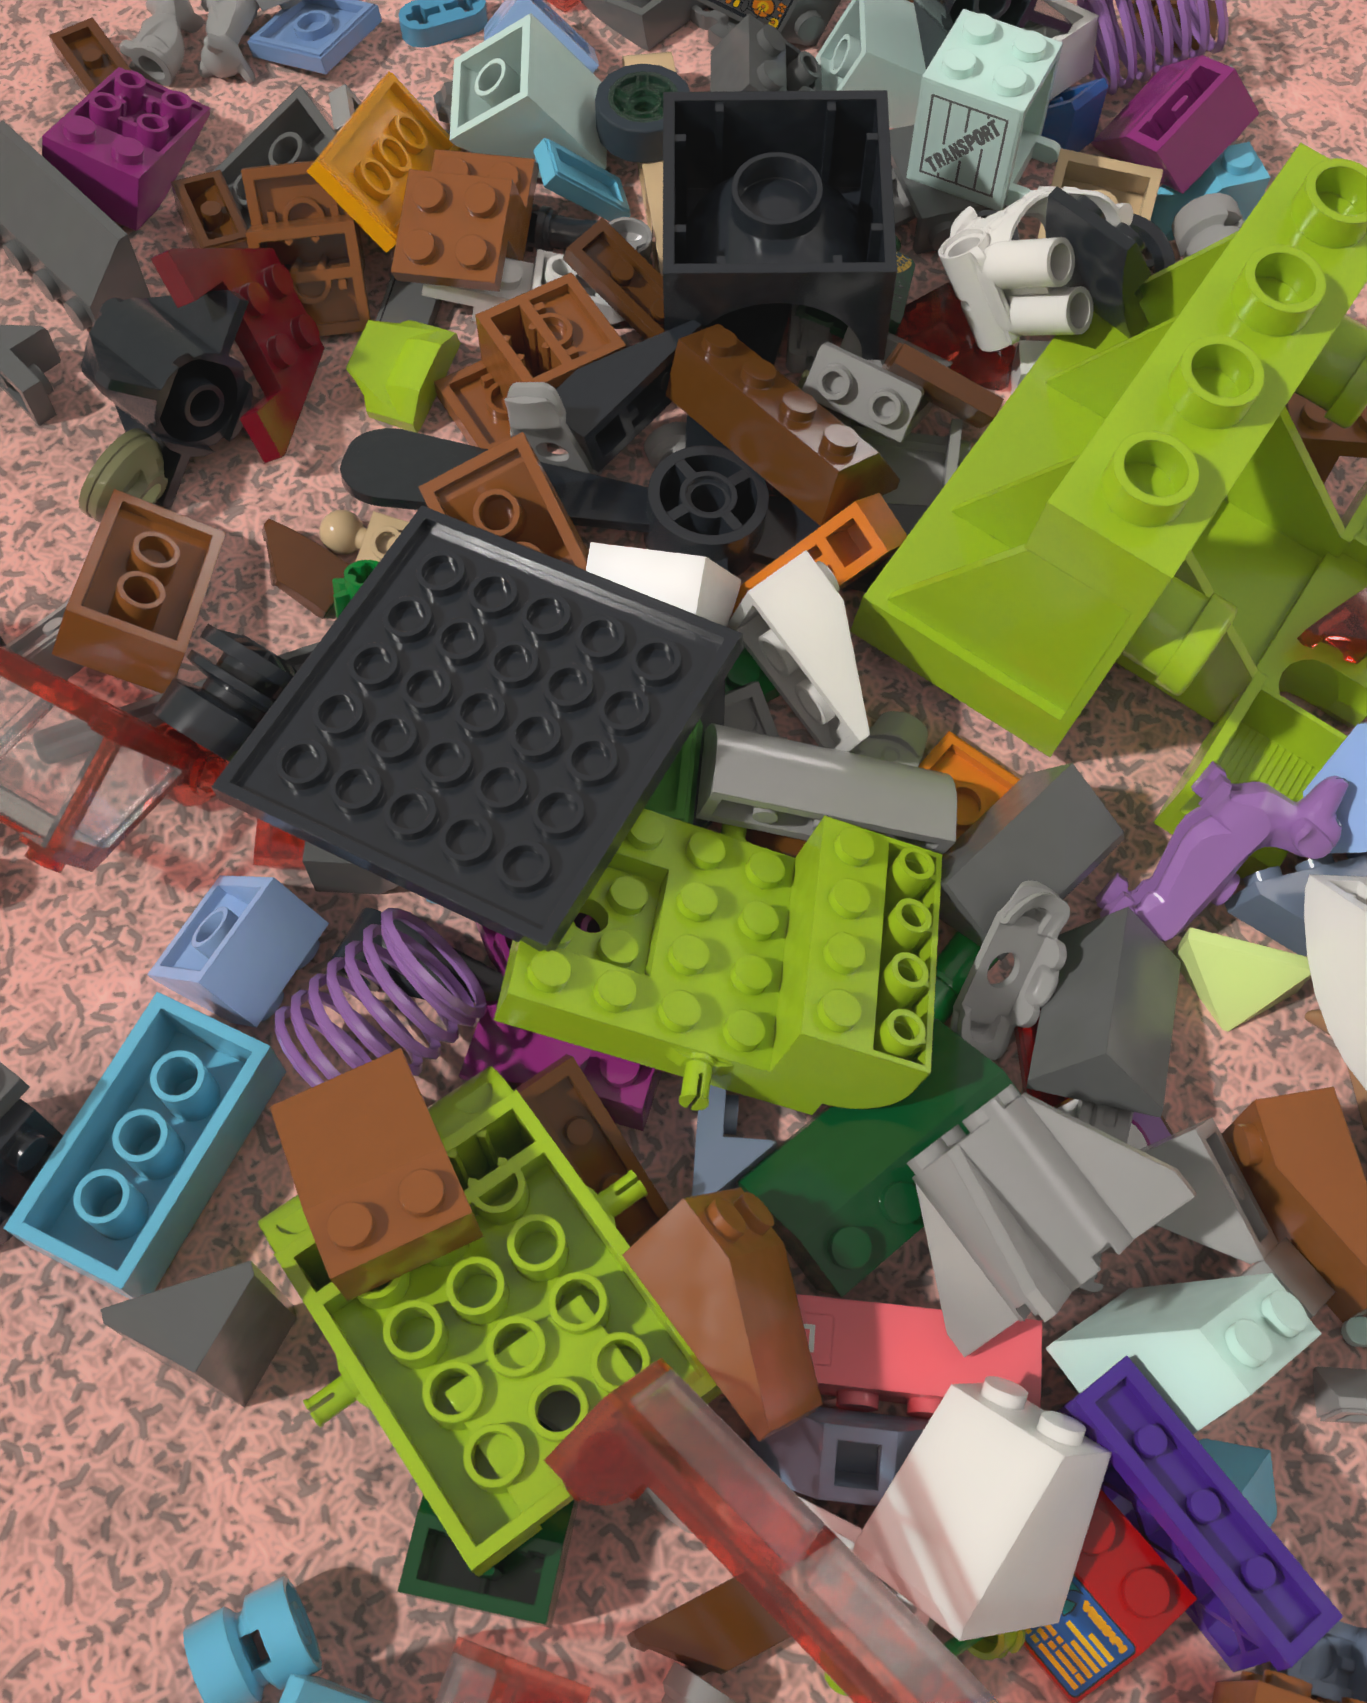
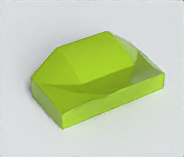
[346,320,461,433]

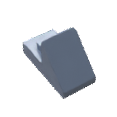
[692,1085,777,1196]

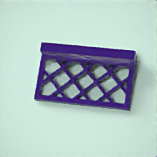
[1056,1355,1344,1673]

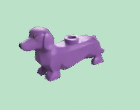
[1095,761,1349,942]

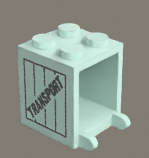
[906,9,1063,211]

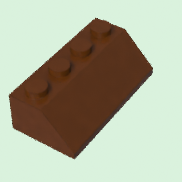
[665,324,900,526]

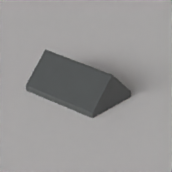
[939,763,1124,960]
[1026,907,1181,1118]
[101,1260,297,1408]

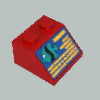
[1023,1489,1197,1703]

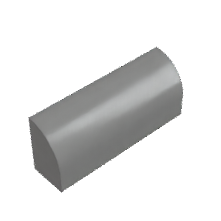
[696,723,957,855]

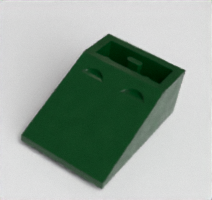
[397,1419,581,1628]

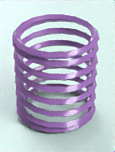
[1077,0,1229,95]
[275,908,487,1087]

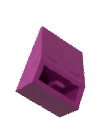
[1091,55,1260,194]
[42,67,211,231]

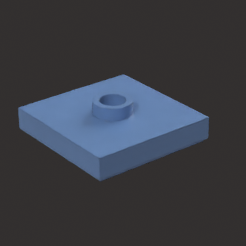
[247,0,382,74]

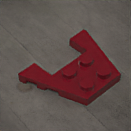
[151,248,325,463]

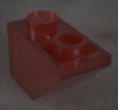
[896,281,1016,391]

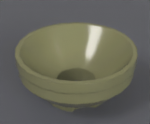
[79,428,168,523]

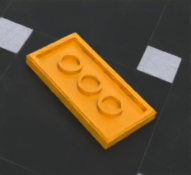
[307,71,462,253]

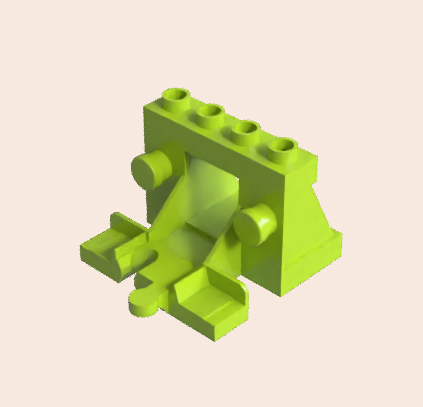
[850,142,1367,879]

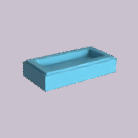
[533,138,631,221]

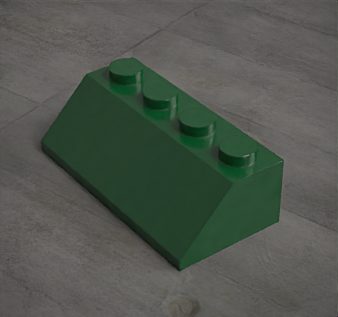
[736,1019,1021,1297]

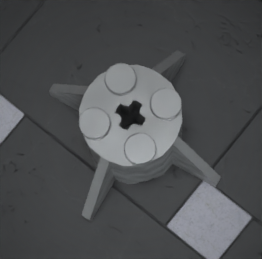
[907,1084,1197,1358]

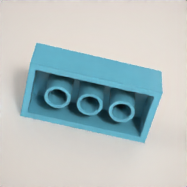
[3,992,286,1299]

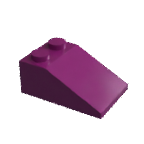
[459,970,662,1132]

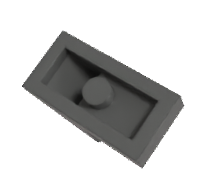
[0,325,61,426]

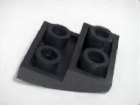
[1045,186,1151,338]

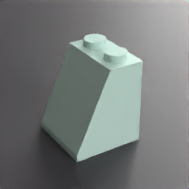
[816,0,926,128]
[450,13,607,178]
[1046,1273,1322,1434]

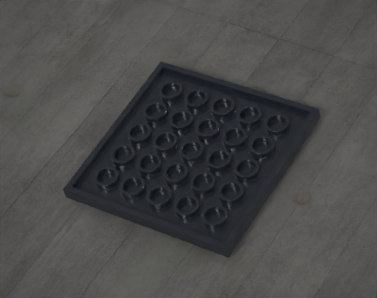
[211,505,744,952]

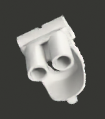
[938,186,1133,352]

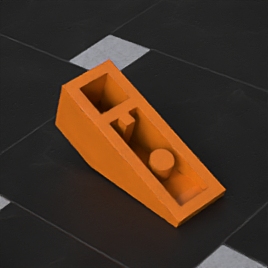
[732,493,907,614]

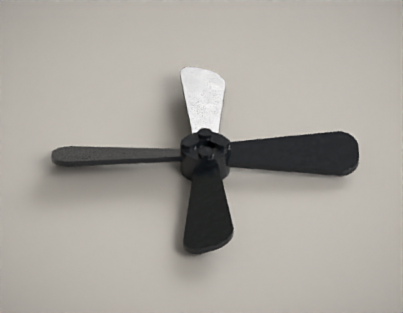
[340,303,929,829]

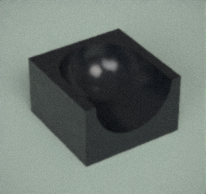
[663,90,897,360]

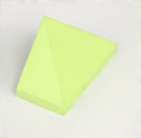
[1174,927,1311,1032]

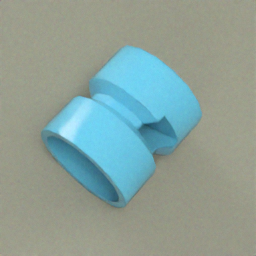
[183,1576,322,1703]

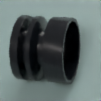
[152,624,297,762]

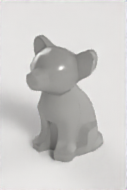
[119,0,204,87]
[198,0,260,84]

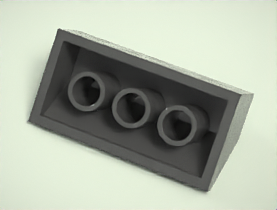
[0,120,151,331]

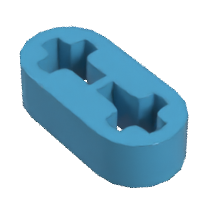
[398,0,488,48]

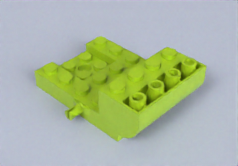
[494,809,942,1115]
[258,1066,723,1577]

